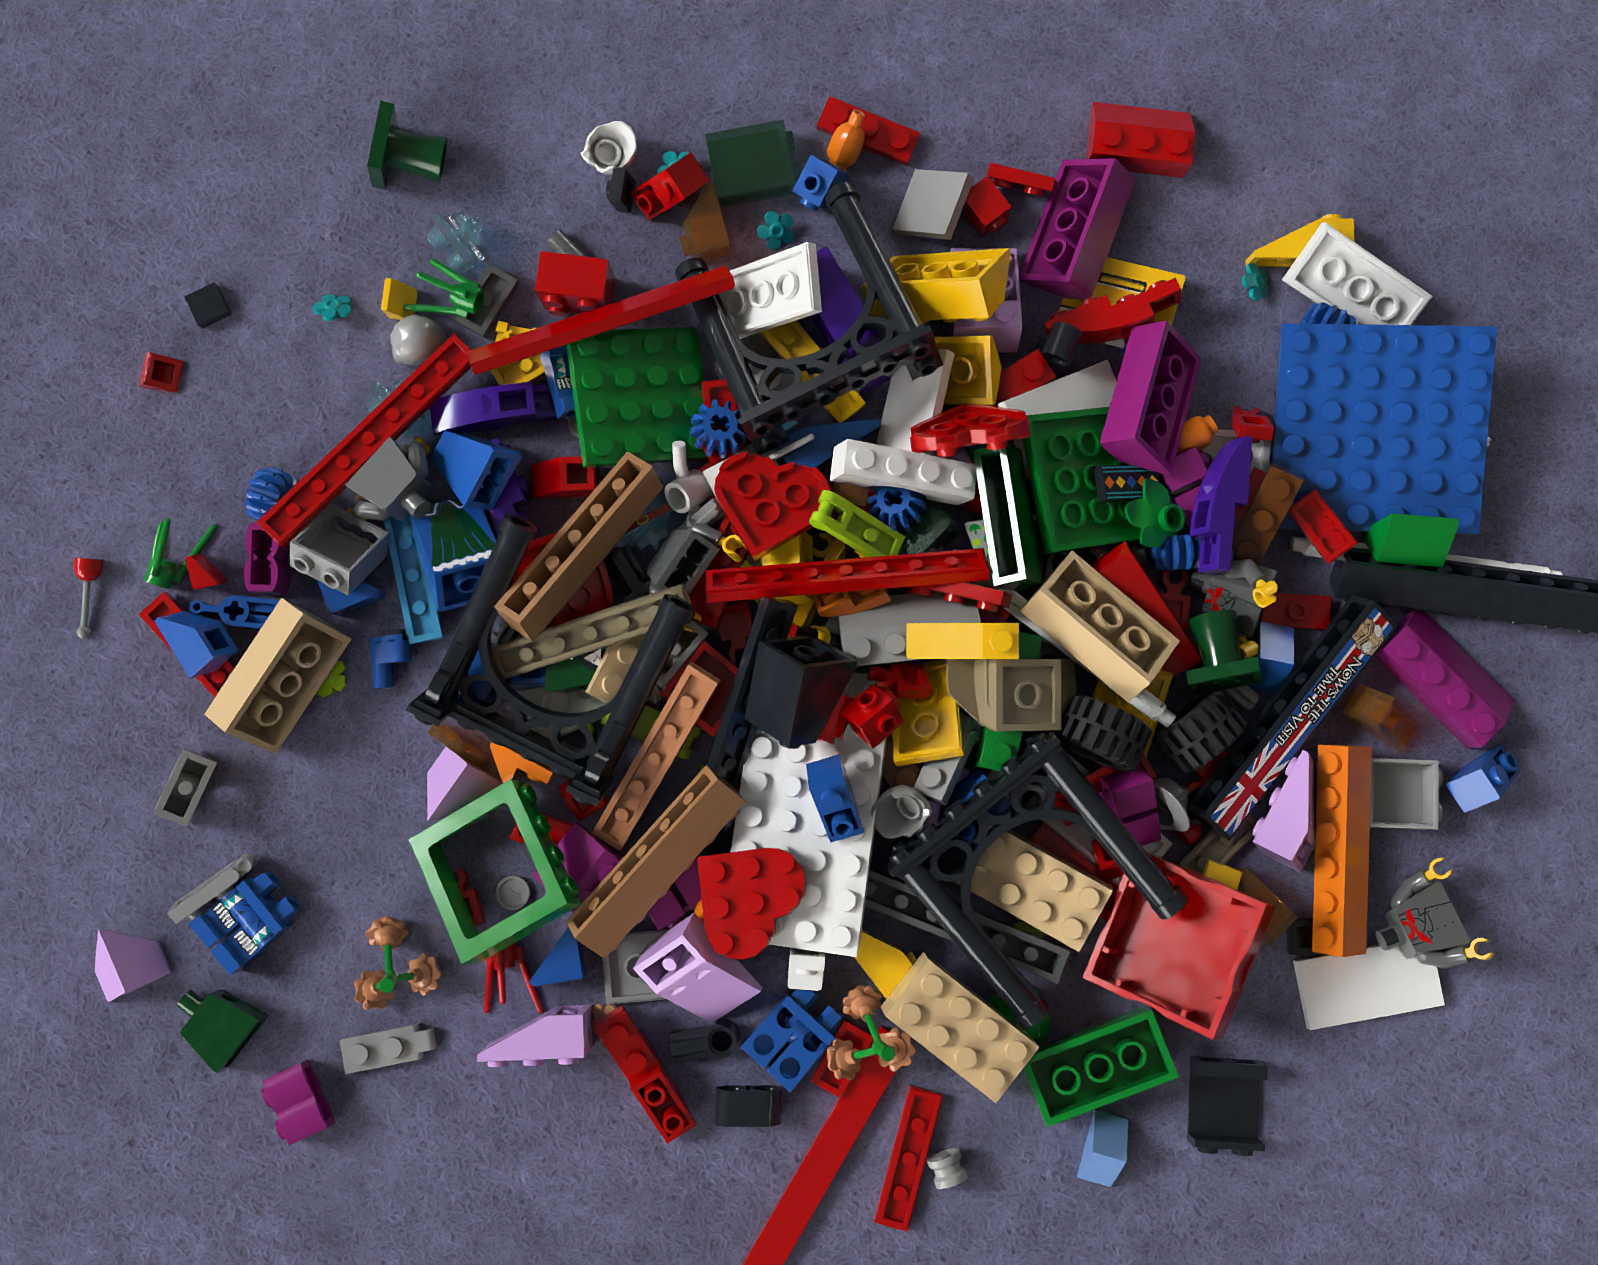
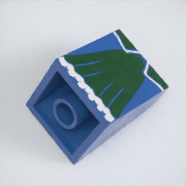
[410,496,496,613]

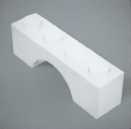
[830,439,977,505]

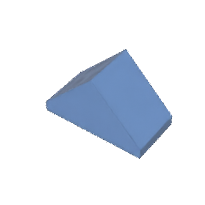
[1077,1109,1128,1187]

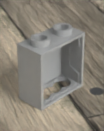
[290,504,389,596]
[1370,758,1443,830]

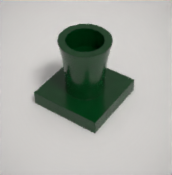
[367,101,448,189]
[1186,610,1263,696]

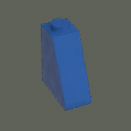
[430,430,522,510]

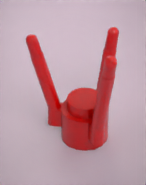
[484,942,544,1014]

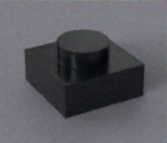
[606,168,636,213]

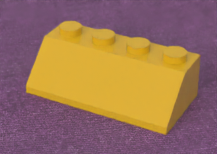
[861,248,1011,323]

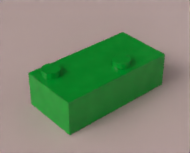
[1024,1006,1179,1127]

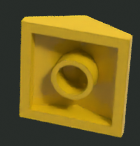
[934,335,1002,405]

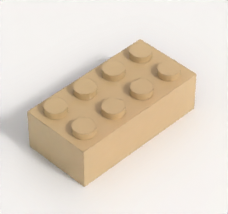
[1020,551,1180,703]
[204,598,351,754]
[955,824,1113,952]
[881,952,1039,1103]

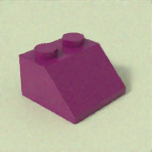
[533,821,623,913]

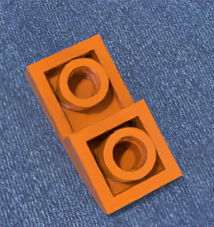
[813,588,891,617]

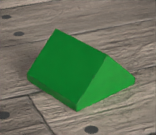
[1362,513,1459,567]

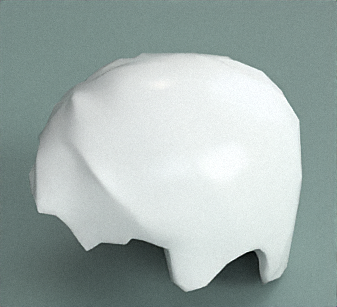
[581,121,637,175]

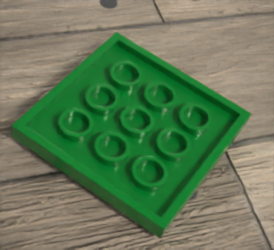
[566,327,708,468]
[1023,407,1141,554]

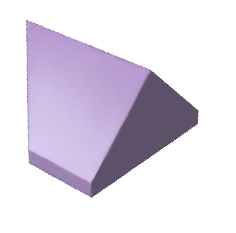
[427,745,503,821]
[95,929,173,1002]

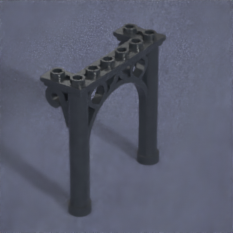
[675,182,943,456]
[406,513,696,807]
[886,730,1189,1029]

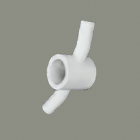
[664,441,712,514]

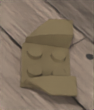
[946,659,1077,731]

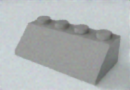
[838,591,981,668]

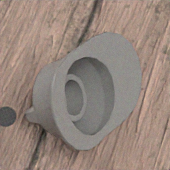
[1148,777,1190,832]

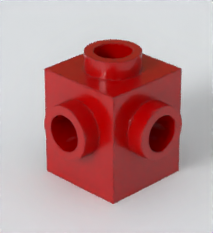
[841,684,905,749]

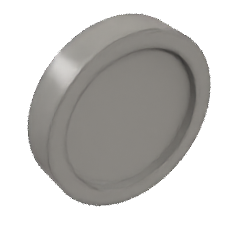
[496,875,531,910]

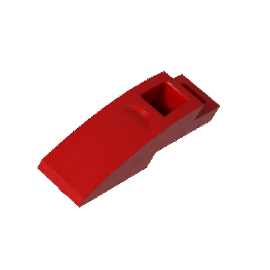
[1044,278,1181,344]
[593,1005,697,1144]

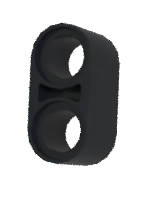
[715,1085,781,1127]

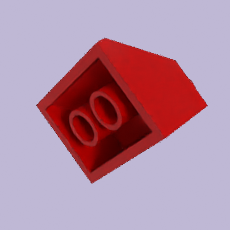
[1086,102,1195,178]

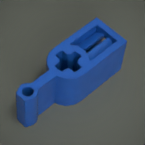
[189,595,280,630]

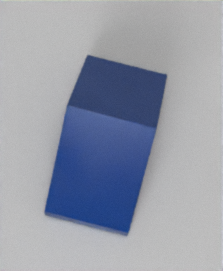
[317,580,386,616]
[1248,621,1294,693]
[528,927,587,987]

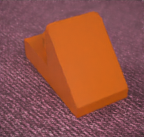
[490,742,556,784]

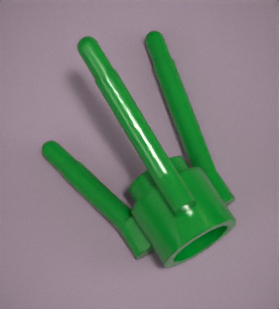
[404,258,485,319]
[144,518,217,589]

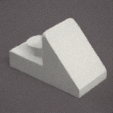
[788,948,825,991]

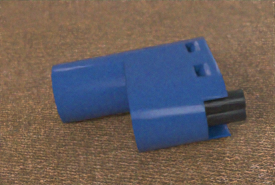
[369,629,412,689]

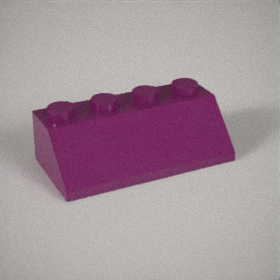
[1019,158,1136,300]
[1100,320,1202,475]
[1374,610,1515,748]

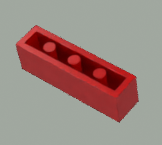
[1090,541,1202,678]

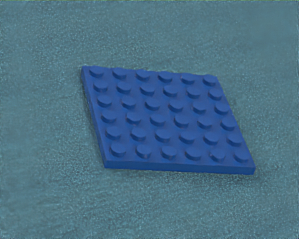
[1272,323,1497,534]

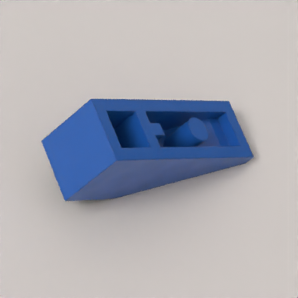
[777,418,881,470]

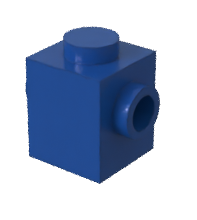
[792,154,850,211]

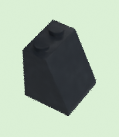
[745,635,858,749]

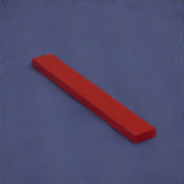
[467,266,736,375]
[256,333,472,548]
[706,548,989,603]
[741,1025,896,1265]

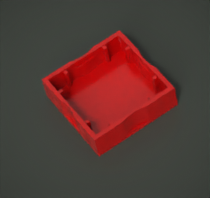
[1083,851,1276,1040]

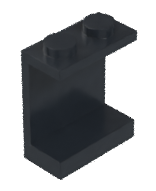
[1187,1056,1268,1156]

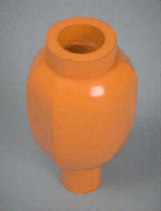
[827,109,865,171]
[1177,415,1219,454]

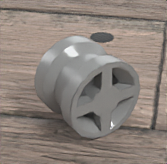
[927,1148,968,1189]

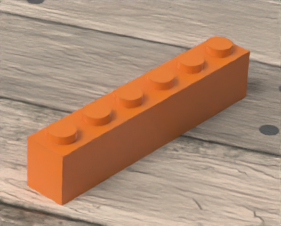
[1312,745,1372,957]

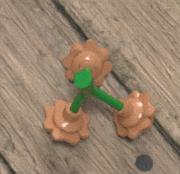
[354,916,442,1010]
[827,985,916,1080]

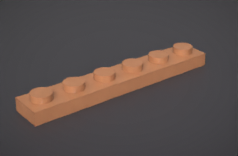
[592,662,722,851]

